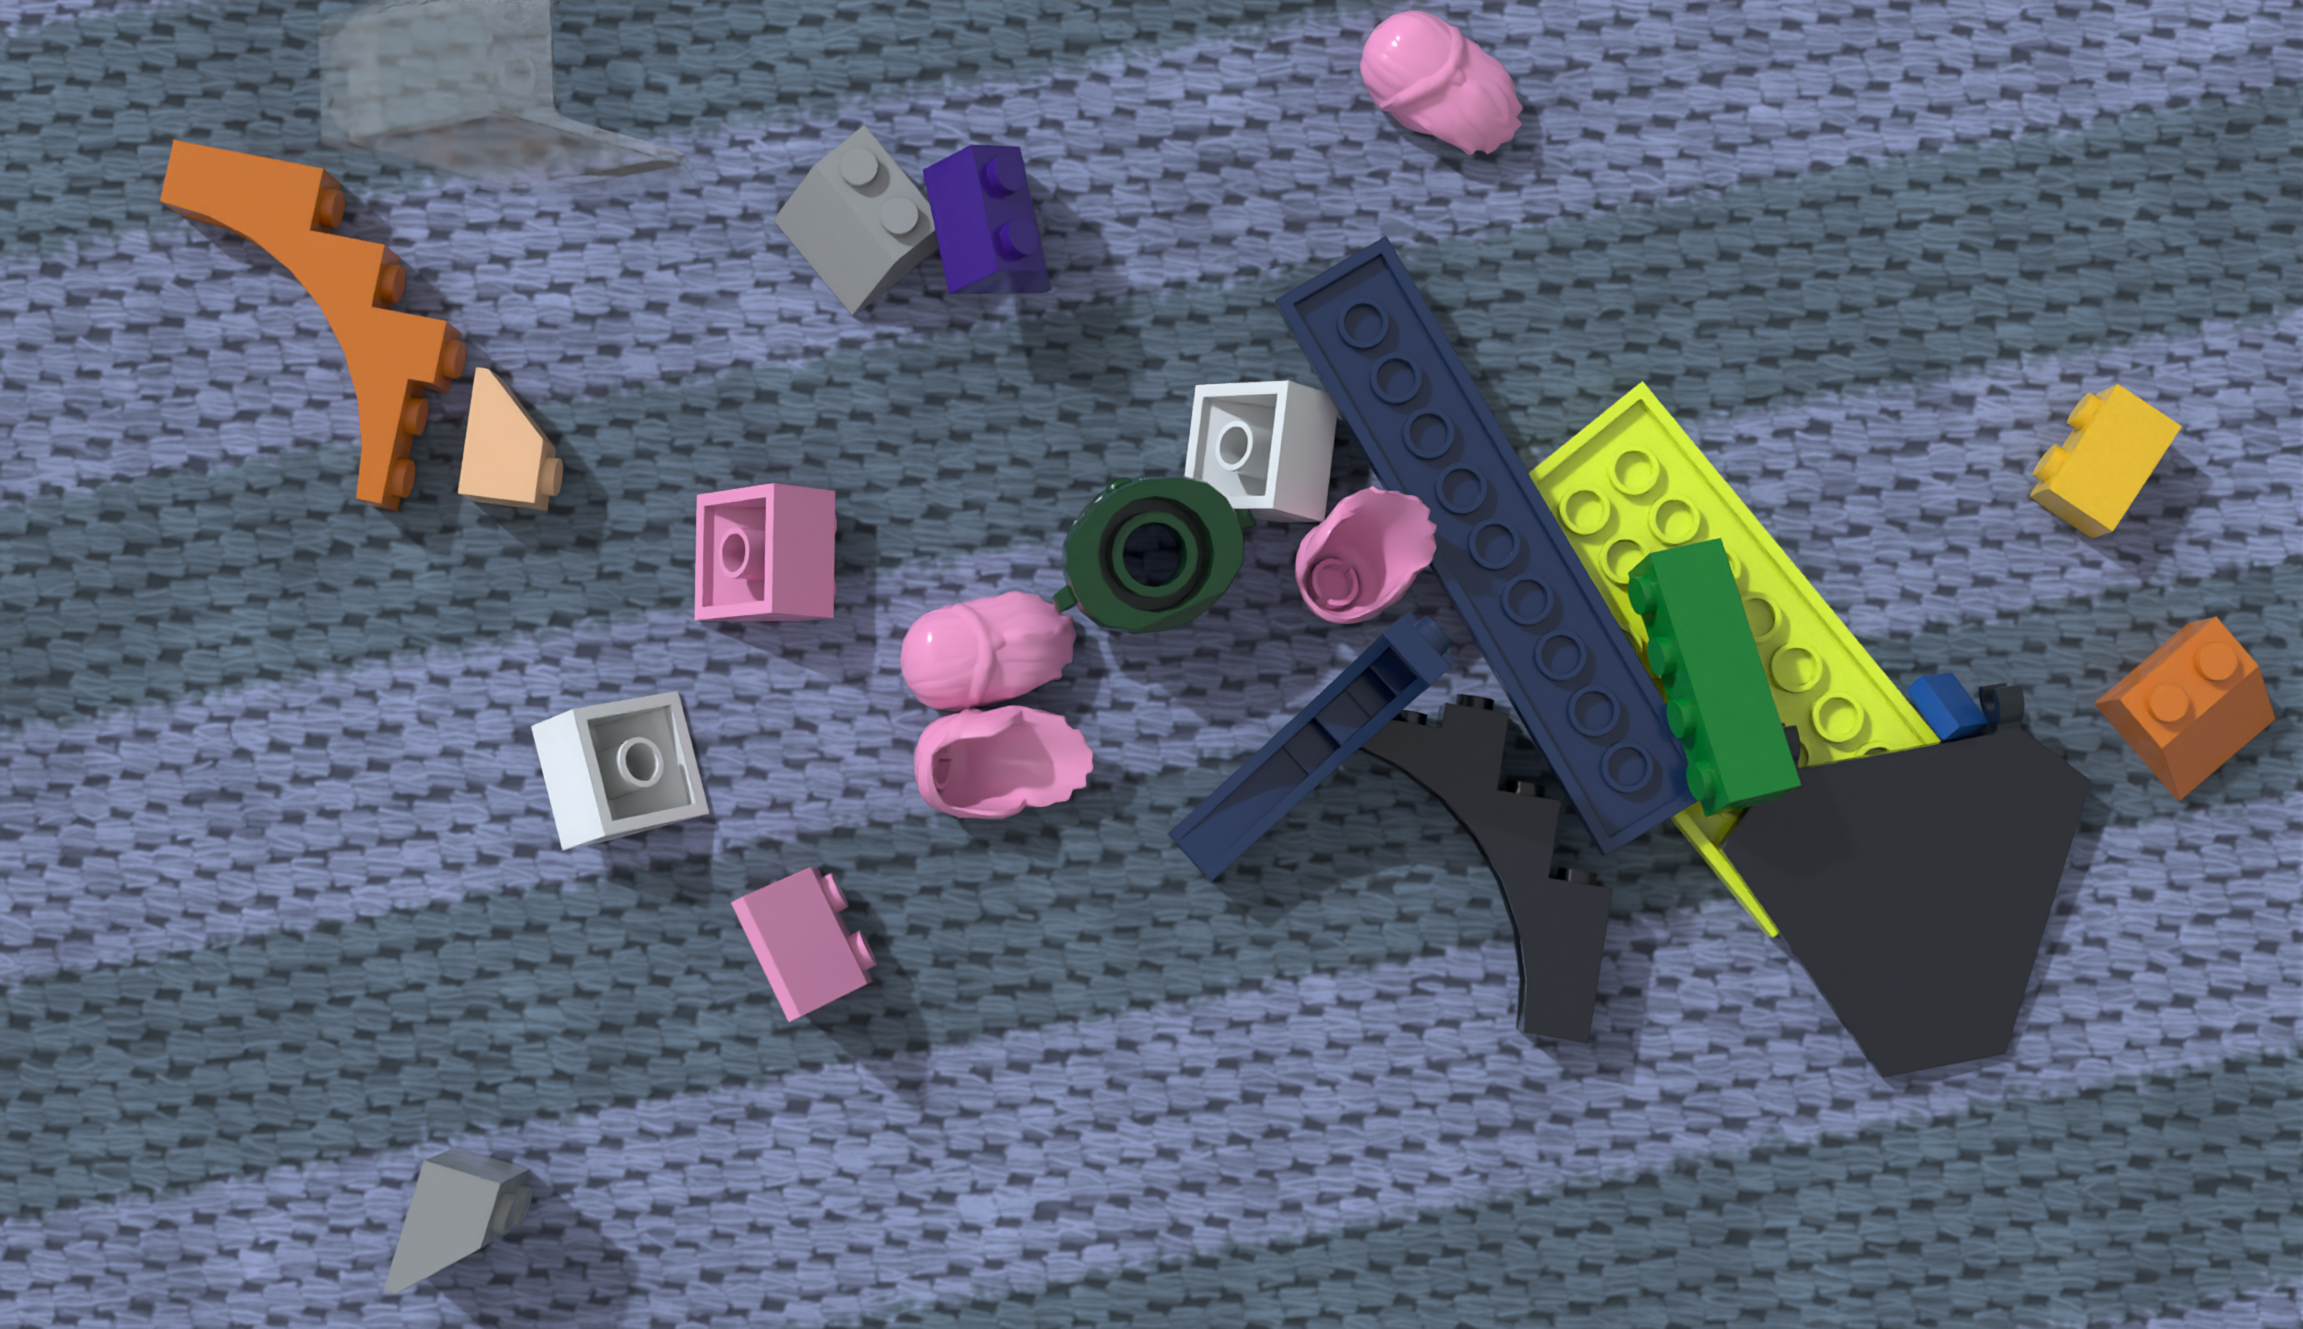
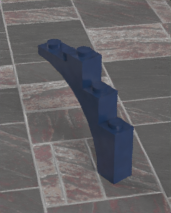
[1167,611,1455,882]

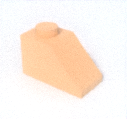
[458,367,563,511]

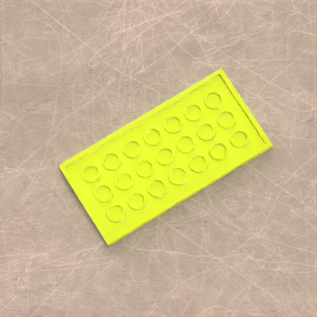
[1528,381,1941,938]

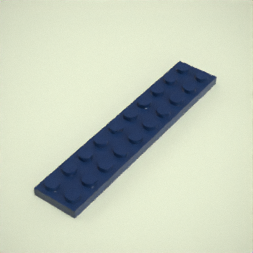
[1274,236,1698,856]

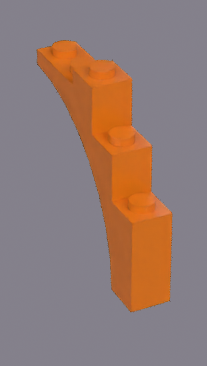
[160,140,466,511]

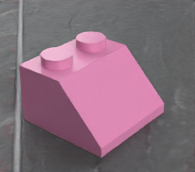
[694,483,837,622]
[731,867,877,1022]

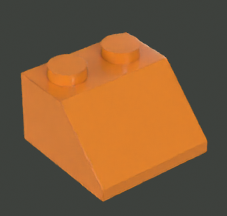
[2094,617,2275,801]

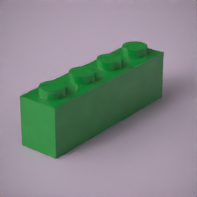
[1628,538,1802,817]

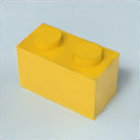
[2029,384,2182,539]

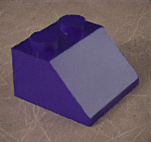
[923,144,1052,294]

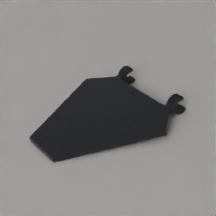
[1717,683,2091,1077]

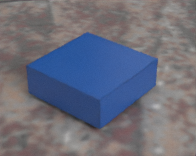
[1907,673,1989,740]

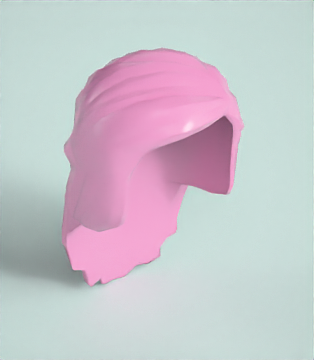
[1360,10,1523,155]
[1295,486,1437,624]
[900,591,1077,713]
[914,706,1094,820]

